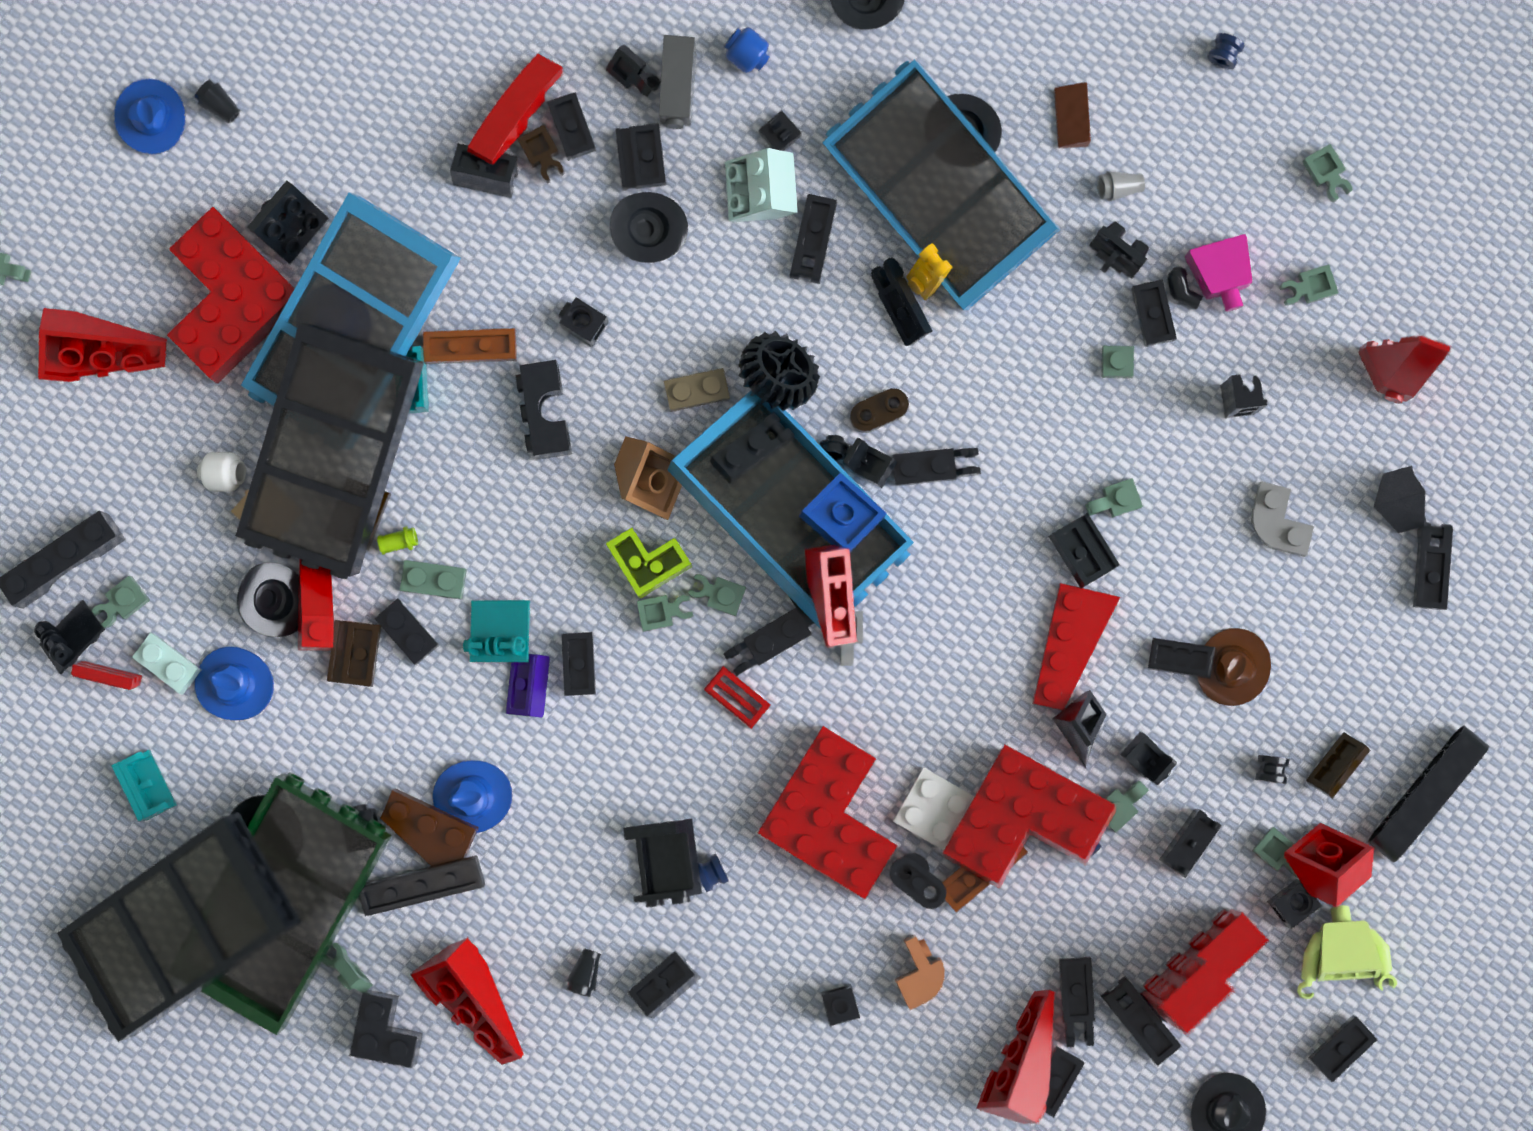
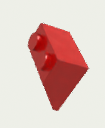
[1284,823,1374,908]

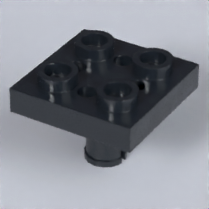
[247,180,329,264]

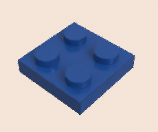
[799,473,887,553]

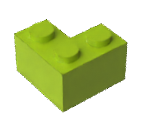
[606,528,692,599]

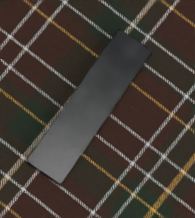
[359,855,486,917]

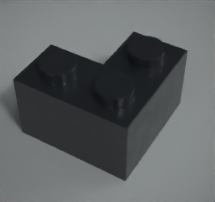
[349,990,423,1068]

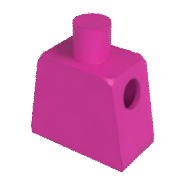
[1185,234,1252,312]

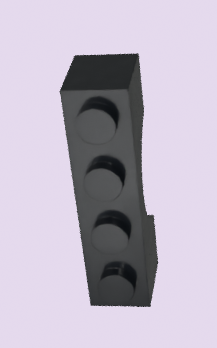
[0,511,126,609]

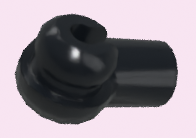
[1167,266,1203,310]

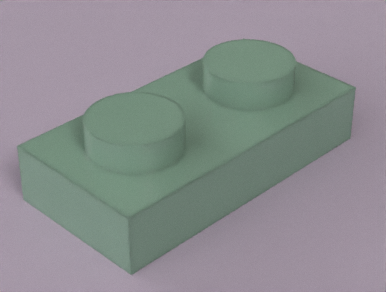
[400,560,467,600]

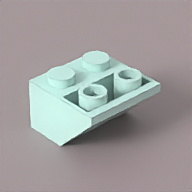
[725,148,798,222]

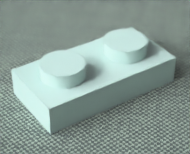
[132,633,202,694]

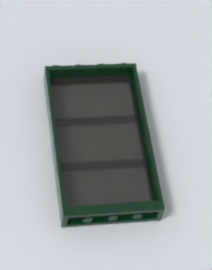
[169,772,392,1036]

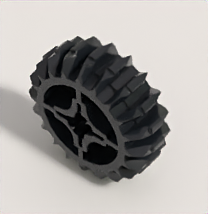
[738,331,821,411]

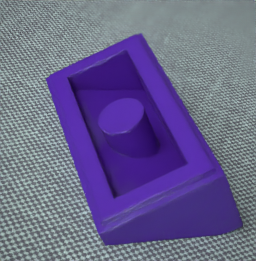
[505,654,550,718]

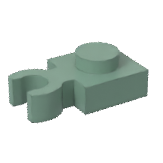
[1302,144,1353,203]
[1279,264,1339,306]
[688,574,746,617]
[92,575,150,628]
[637,595,694,632]

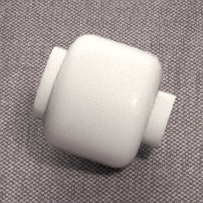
[197,452,246,492]

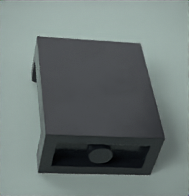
[623,819,702,907]

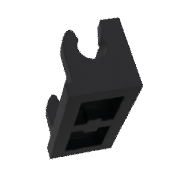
[450,143,518,198]
[1220,374,1267,418]
[1159,809,1221,878]
[627,951,701,1019]

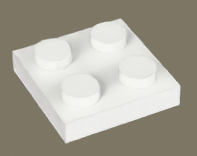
[893,767,975,851]

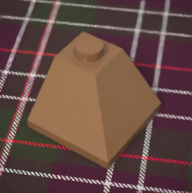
[614,436,682,520]

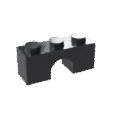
[516,360,572,460]

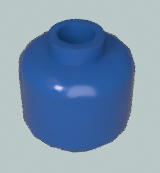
[724,27,770,73]

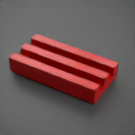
[71,661,142,690]
[704,666,771,729]

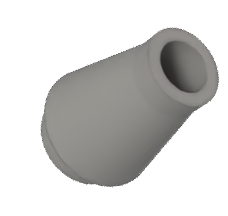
[1097,171,1145,202]

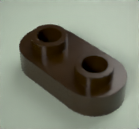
[850,388,909,433]

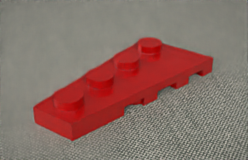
[1032,583,1121,711]

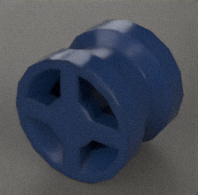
[1207,33,1245,70]
[698,854,729,892]

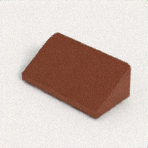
[1054,82,1091,148]

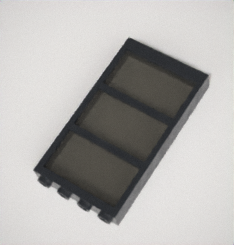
[235,323,424,579]
[57,813,302,1042]

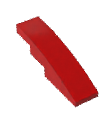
[467,53,563,165]

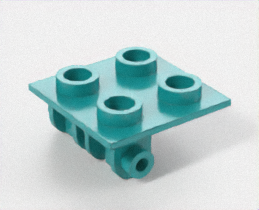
[463,600,530,662]

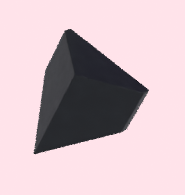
[1374,466,1427,533]
[1052,690,1107,768]

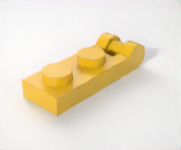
[906,243,952,300]

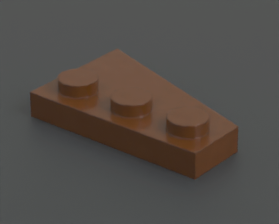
[380,788,479,866]

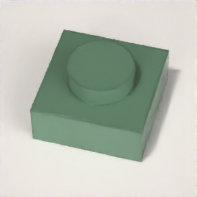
[1101,346,1134,378]

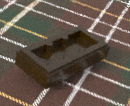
[1306,732,1371,799]

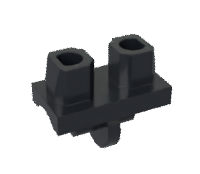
[1089,221,1149,279]

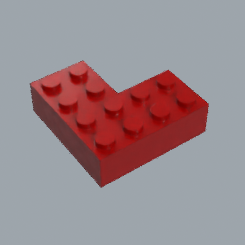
[167,207,295,384]
[758,726,898,899]
[943,744,1116,889]
[1141,909,1269,1035]

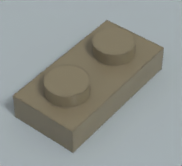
[664,368,730,412]

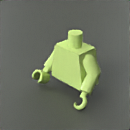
[1297,905,1397,999]

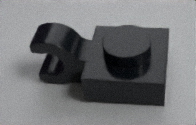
[605,44,661,97]

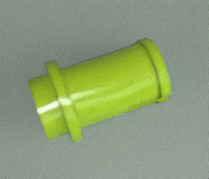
[377,526,419,555]

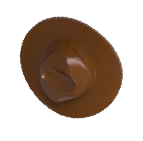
[1197,628,1271,706]

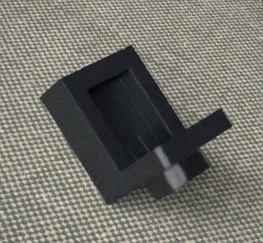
[843,438,898,488]
[1120,731,1177,785]

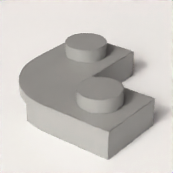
[1251,481,1314,557]

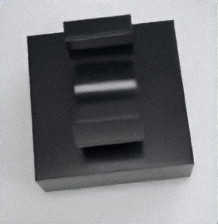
[759,110,802,151]

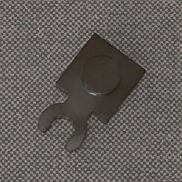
[517,125,564,184]

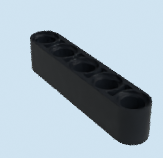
[1368,725,1489,863]

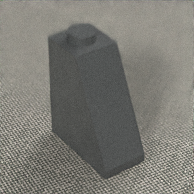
[659,35,697,129]

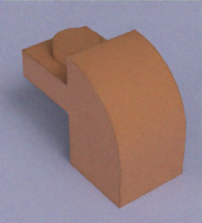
[895,934,945,1010]

